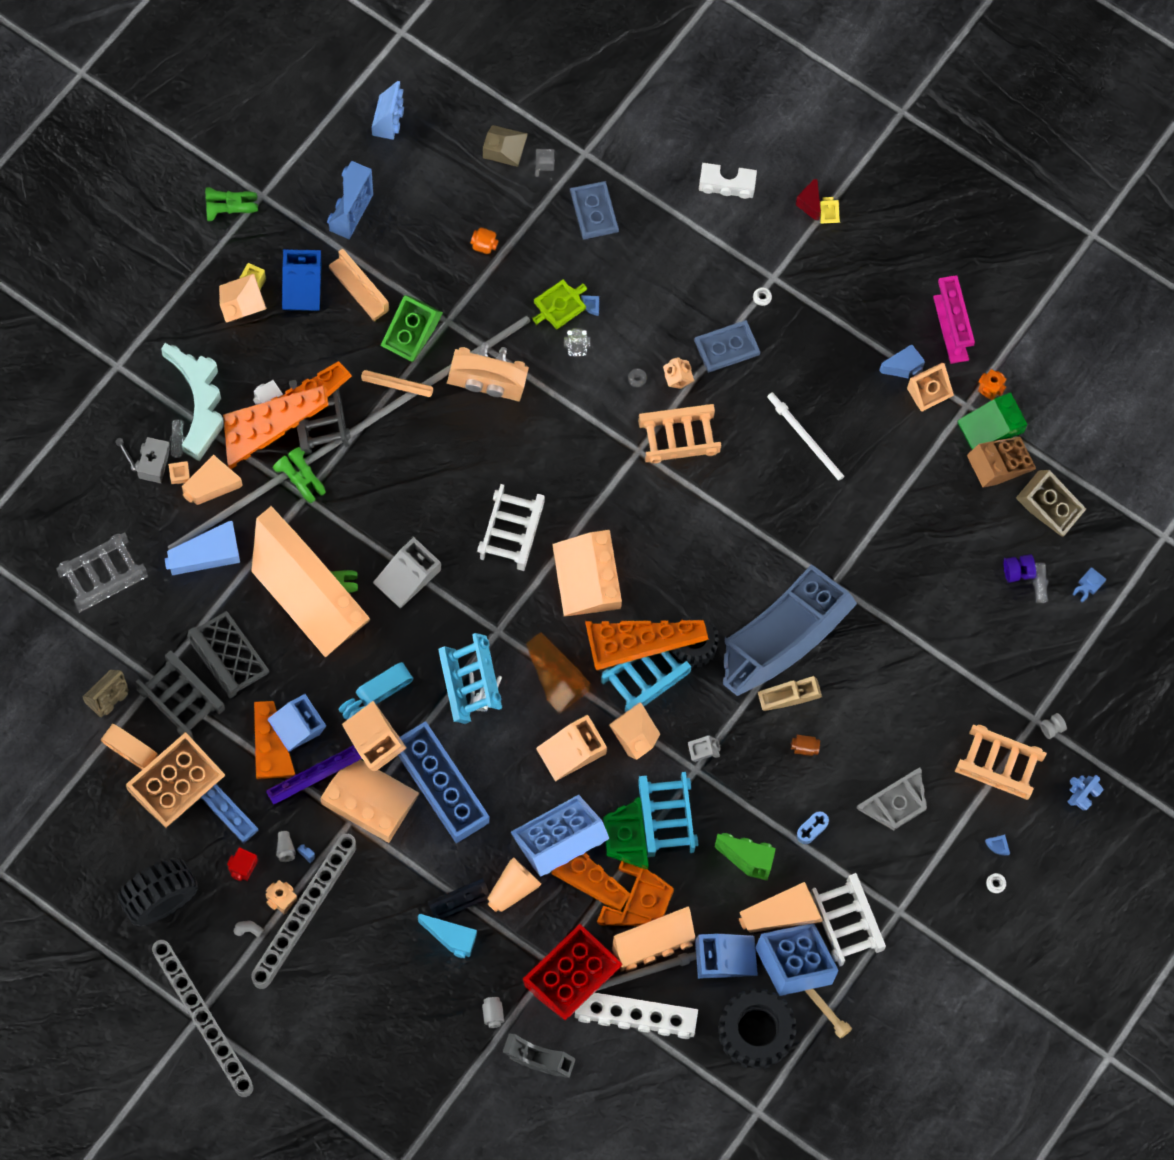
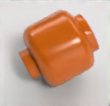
[470,227,499,254]

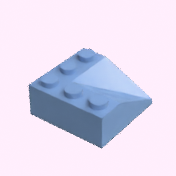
[327,161,373,239]
[755,923,839,996]

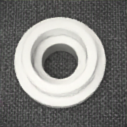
[753,288,772,306]
[986,873,1006,893]

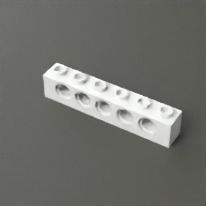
[575,993,698,1039]

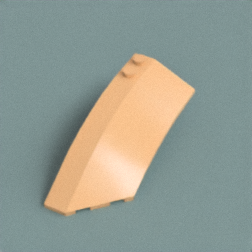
[252,506,370,658]

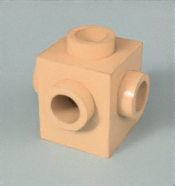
[663,358,694,389]
[266,880,298,914]

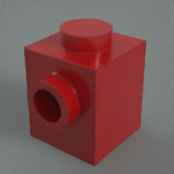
[227,847,258,881]

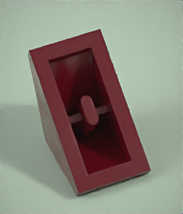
[796,179,821,220]

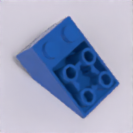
[282,249,322,311]

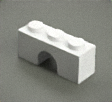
[699,163,757,199]

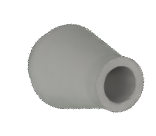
[276,831,296,862]

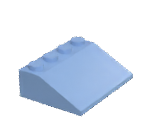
[511,795,609,877]

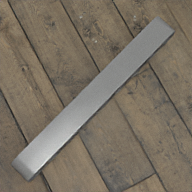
[251,834,356,989]
[152,940,253,1097]

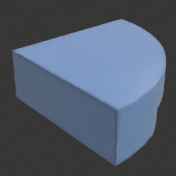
[581,295,599,316]
[985,835,1010,855]
[296,844,315,863]

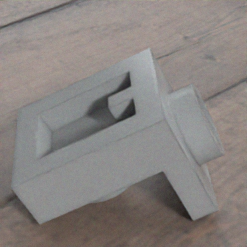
[688,736,720,762]

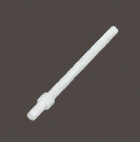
[767,392,844,481]

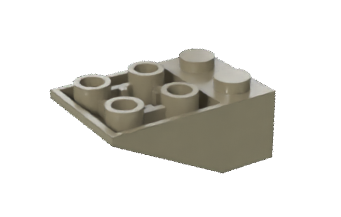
[83,670,129,717]

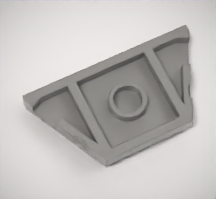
[857,767,927,830]

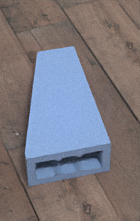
[165,521,240,575]

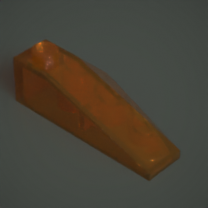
[526,633,590,714]

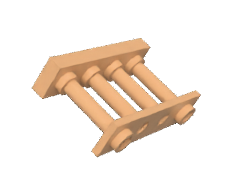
[638,404,721,463]
[955,725,1046,800]

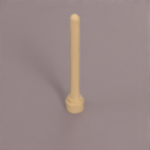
[805,989,852,1039]

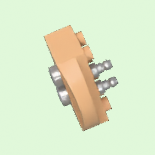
[447,343,529,402]

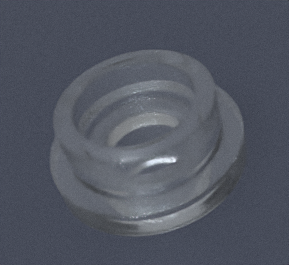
[628,369,647,387]

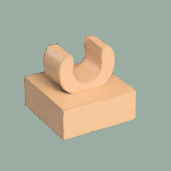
[168,461,190,484]

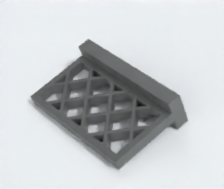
[187,611,270,698]

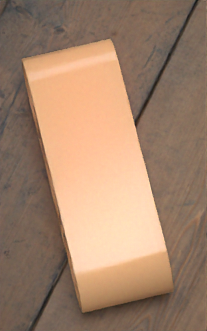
[101,724,158,770]

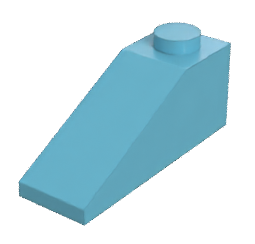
[418,914,477,958]

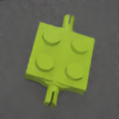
[532,279,587,330]

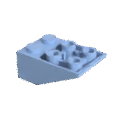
[372,81,404,140]

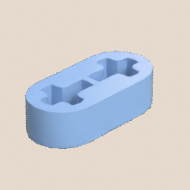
[796,812,829,844]

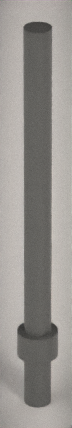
[597,952,697,991]

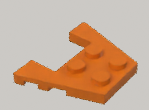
[597,861,674,926]

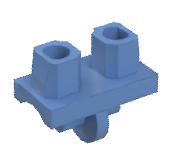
[1067,775,1104,810]

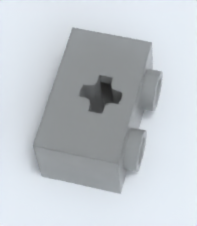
[135,437,171,483]

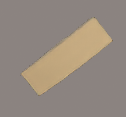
[758,676,822,711]

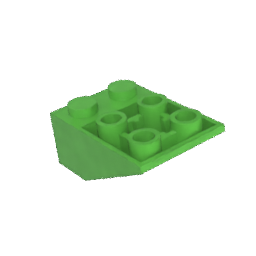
[714,833,776,881]

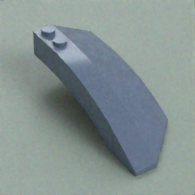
[723,564,857,696]

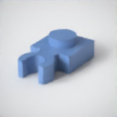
[1073,567,1106,602]

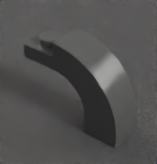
[503,1033,576,1078]

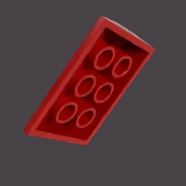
[523,924,623,1021]

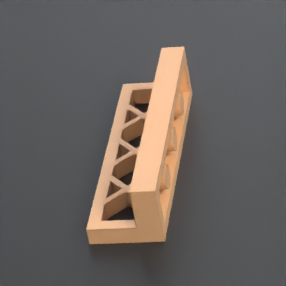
[329,249,389,321]

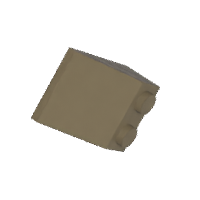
[1016,470,1086,537]

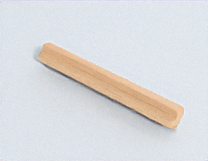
[361,370,433,397]

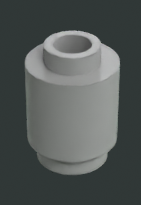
[482,997,504,1028]

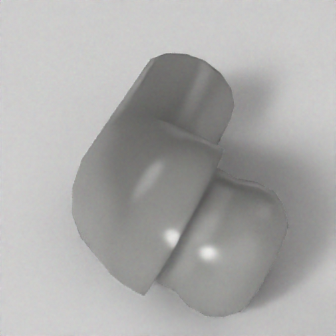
[234,921,265,938]

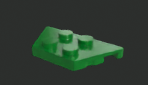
[603,797,648,869]

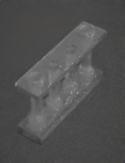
[56,532,148,612]

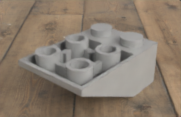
[373,537,441,609]

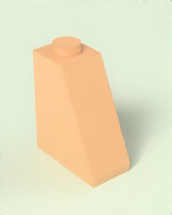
[182,455,243,505]

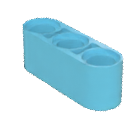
[356,662,414,706]

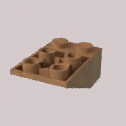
[967,436,1036,487]

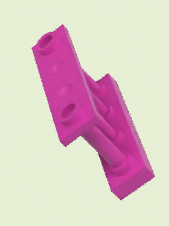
[933,275,975,364]

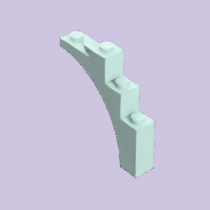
[161,343,224,461]

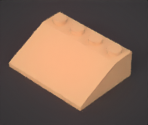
[552,530,622,617]
[126,732,225,828]
[321,760,419,843]
[612,906,695,972]

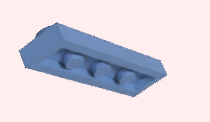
[201,784,258,844]

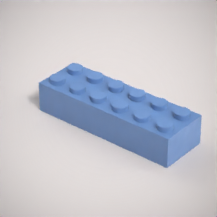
[398,721,489,844]

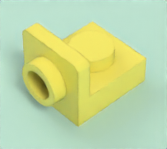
[820,197,840,224]

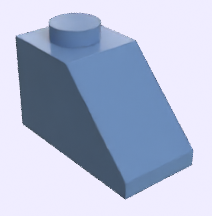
[880,344,925,378]

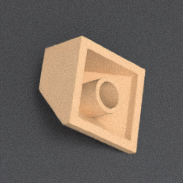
[219,274,266,323]
[609,702,660,760]

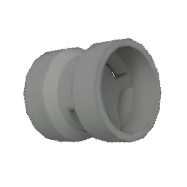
[1040,713,1067,739]

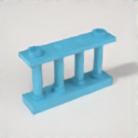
[438,633,502,724]
[601,651,691,712]
[638,772,698,857]

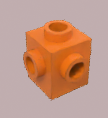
[978,369,1007,401]

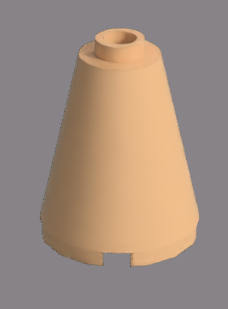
[487,857,541,912]

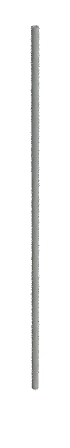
[167,316,531,550]

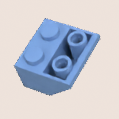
[268,694,326,752]

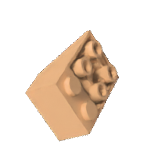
[342,701,407,772]
[536,715,607,781]

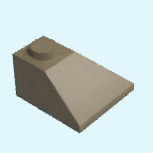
[483,125,527,167]

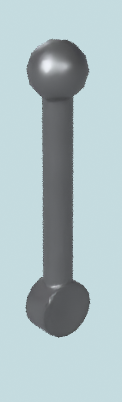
[116,438,136,471]

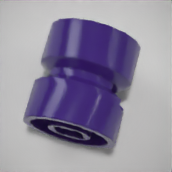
[1003,554,1036,583]

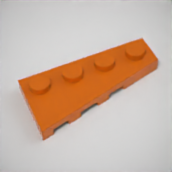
[271,361,352,401]
[254,701,295,779]
[551,852,630,911]

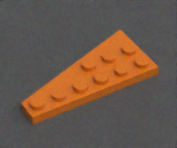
[223,386,328,469]
[585,620,709,670]

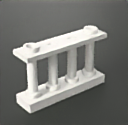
[477,484,545,571]
[811,873,886,967]

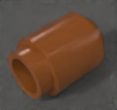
[791,734,820,756]

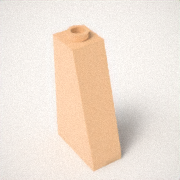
[739,882,823,933]

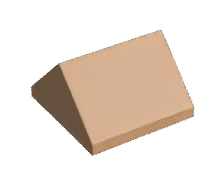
[907,362,954,411]

